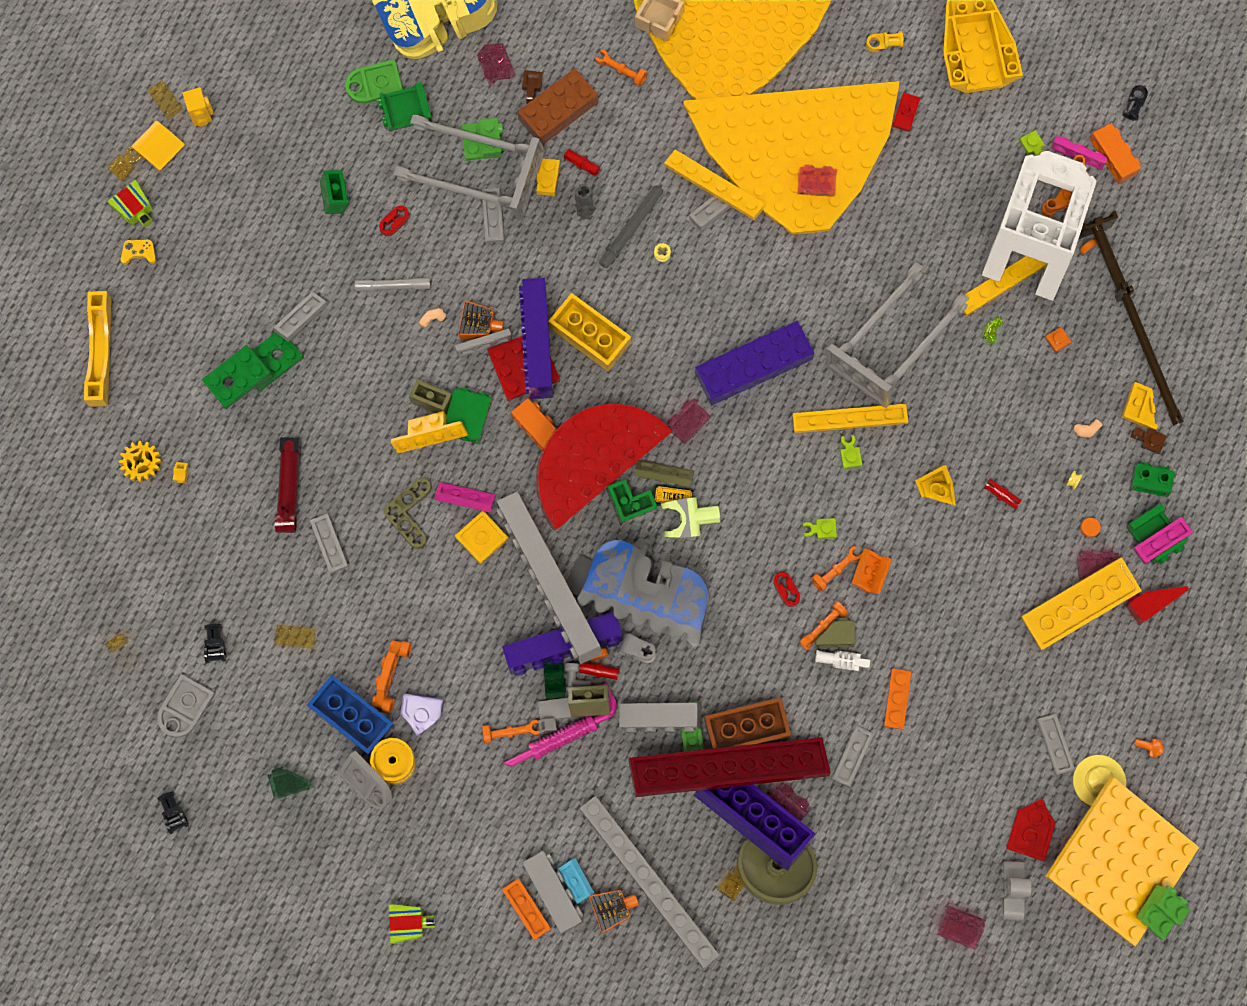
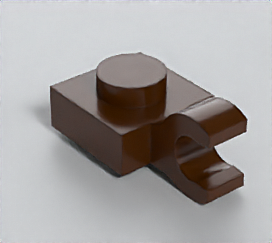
[522,70,543,104]
[1130,427,1167,454]

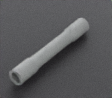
[355,278,431,291]

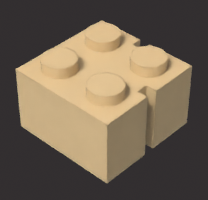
[635,0,684,42]

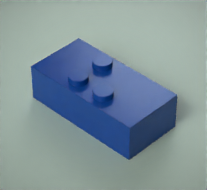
[307,675,394,756]

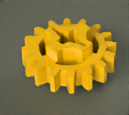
[119,441,162,483]

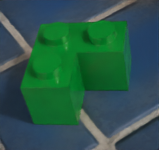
[606,479,658,524]

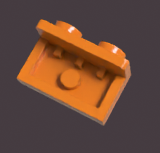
[851,549,892,594]

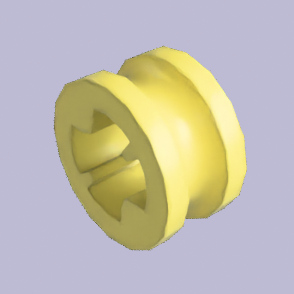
[654,243,671,262]
[1066,471,1082,490]

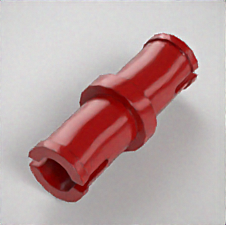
[563,149,601,177]
[984,478,1022,510]
[579,662,619,680]

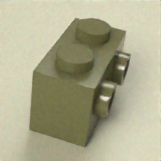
[409,380,452,415]
[568,685,611,717]

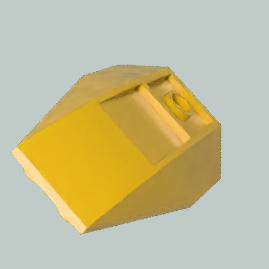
[943,0,1023,93]

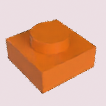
[1045,327,1072,353]

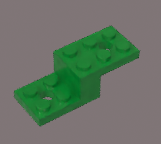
[201,333,304,409]

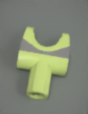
[661,497,720,538]

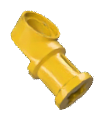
[866,31,904,52]

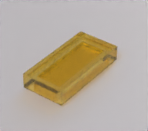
[147,80,183,119]
[274,625,316,649]

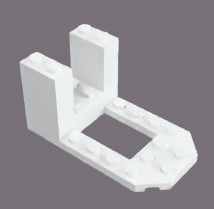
[982,151,1097,301]

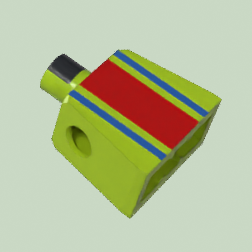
[107,180,153,227]
[389,904,435,944]

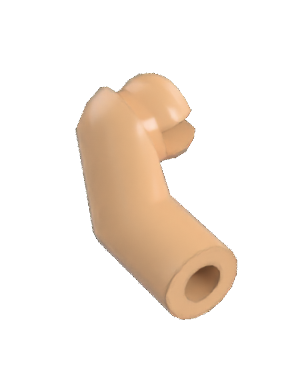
[418,308,446,328]
[1073,419,1102,438]

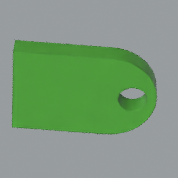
[345,59,403,104]

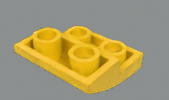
[131,120,185,172]

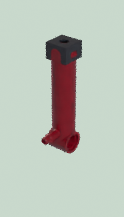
[275,437,302,533]

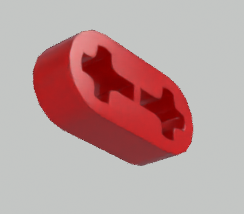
[379,205,410,236]
[773,572,800,607]

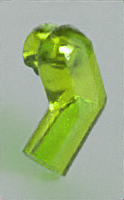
[984,317,1004,343]

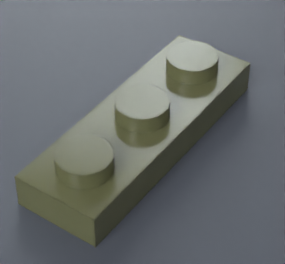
[634,460,694,487]

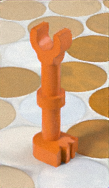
[595,49,648,87]
[810,546,862,592]
[800,601,848,651]
[482,720,541,744]

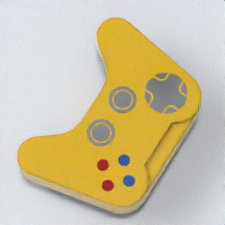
[120,239,156,265]

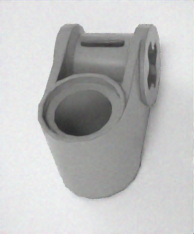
[617,633,656,663]

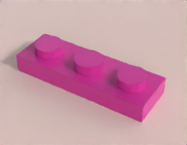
[1050,136,1107,170]
[435,482,495,512]
[1133,517,1193,565]

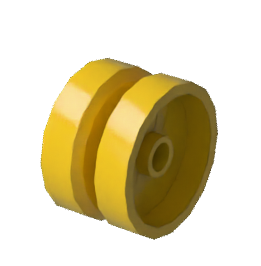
[370,738,416,785]

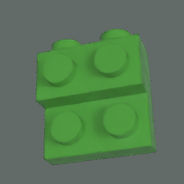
[462,118,505,161]
[1136,884,1191,940]

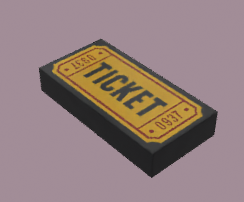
[654,485,694,506]

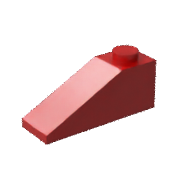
[1126,586,1189,625]

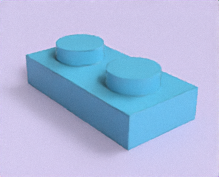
[558,858,595,904]

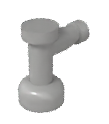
[565,663,591,692]

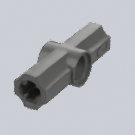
[575,184,594,220]

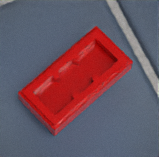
[892,92,921,132]

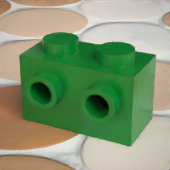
[320,170,349,214]
[1129,462,1175,498]

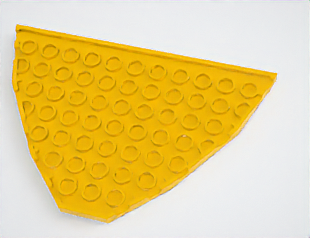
[633,0,832,100]
[683,81,900,235]

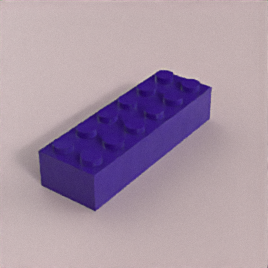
[519,278,553,399]
[695,321,814,406]
[502,612,622,676]
[694,785,816,871]

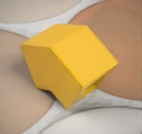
[173,462,189,484]

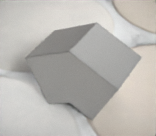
[538,718,557,734]

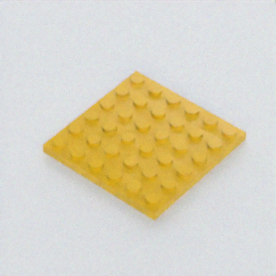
[1045,777,1199,947]

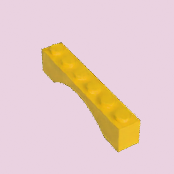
[84,291,112,407]

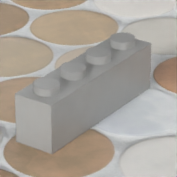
[619,703,701,733]
[522,851,584,935]

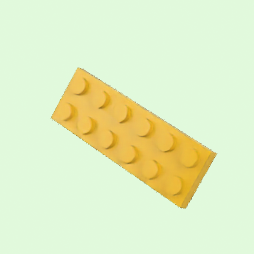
[1020,557,1142,650]

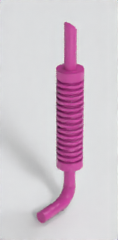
[502,683,617,767]

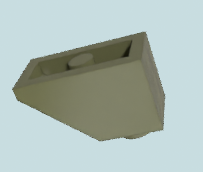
[815,618,855,648]

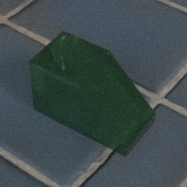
[268,767,314,800]

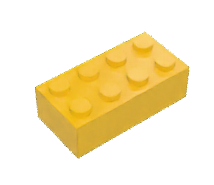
[548,293,631,372]

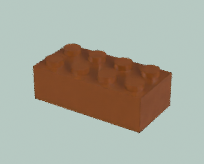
[517,68,598,145]
[704,697,791,749]

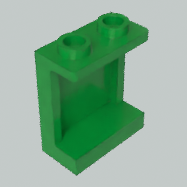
[377,82,432,132]
[446,387,492,445]
[1126,503,1188,565]

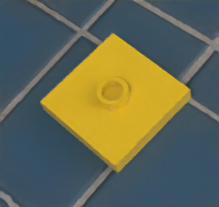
[455,511,509,565]

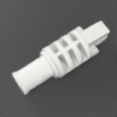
[815,650,870,671]

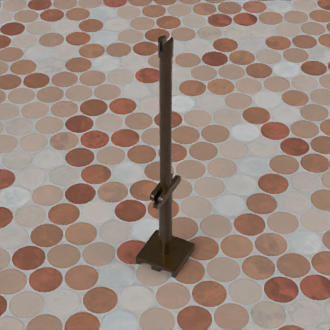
[1078,211,1184,426]

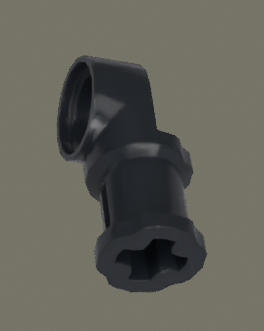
[1122,85,1148,121]

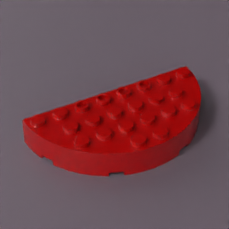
[536,404,672,531]

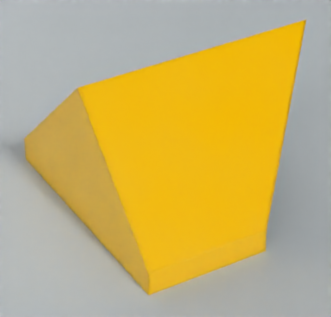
[915,465,956,506]

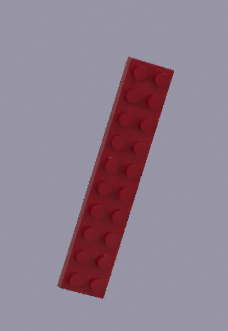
[628,737,831,797]

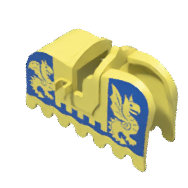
[372,0,498,59]

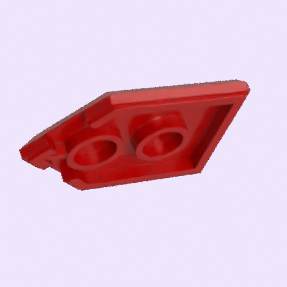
[1006,799,1056,862]

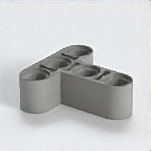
[1002,861,1031,921]

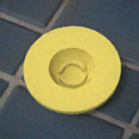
[1073,755,1126,806]

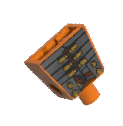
[458,301,504,340]
[589,890,639,934]

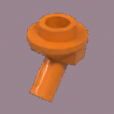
[1135,739,1164,758]

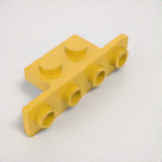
[391,411,468,453]

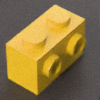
[182,87,214,127]

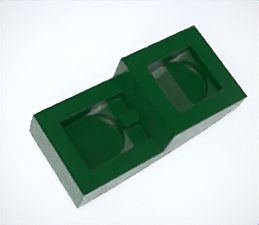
[544,662,565,699]

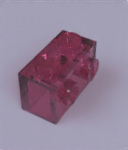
[937,905,986,950]

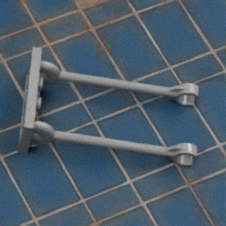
[393,115,545,219]
[826,262,969,408]

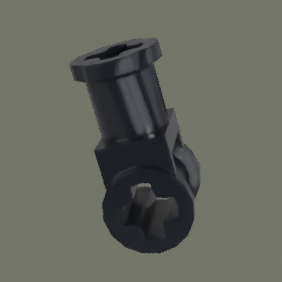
[204,623,226,664]
[157,791,189,835]

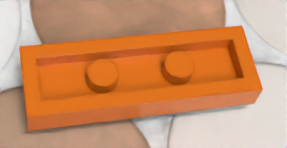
[884,669,911,730]
[502,878,551,941]

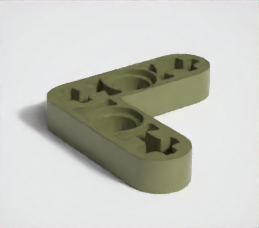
[384,478,431,549]

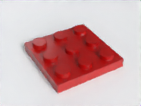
[487,336,560,401]

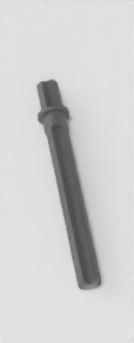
[599,185,663,268]

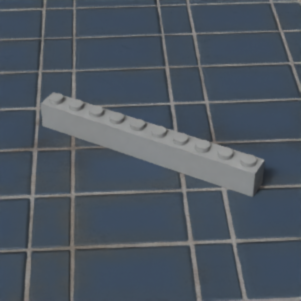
[496,492,602,664]
[580,796,720,969]

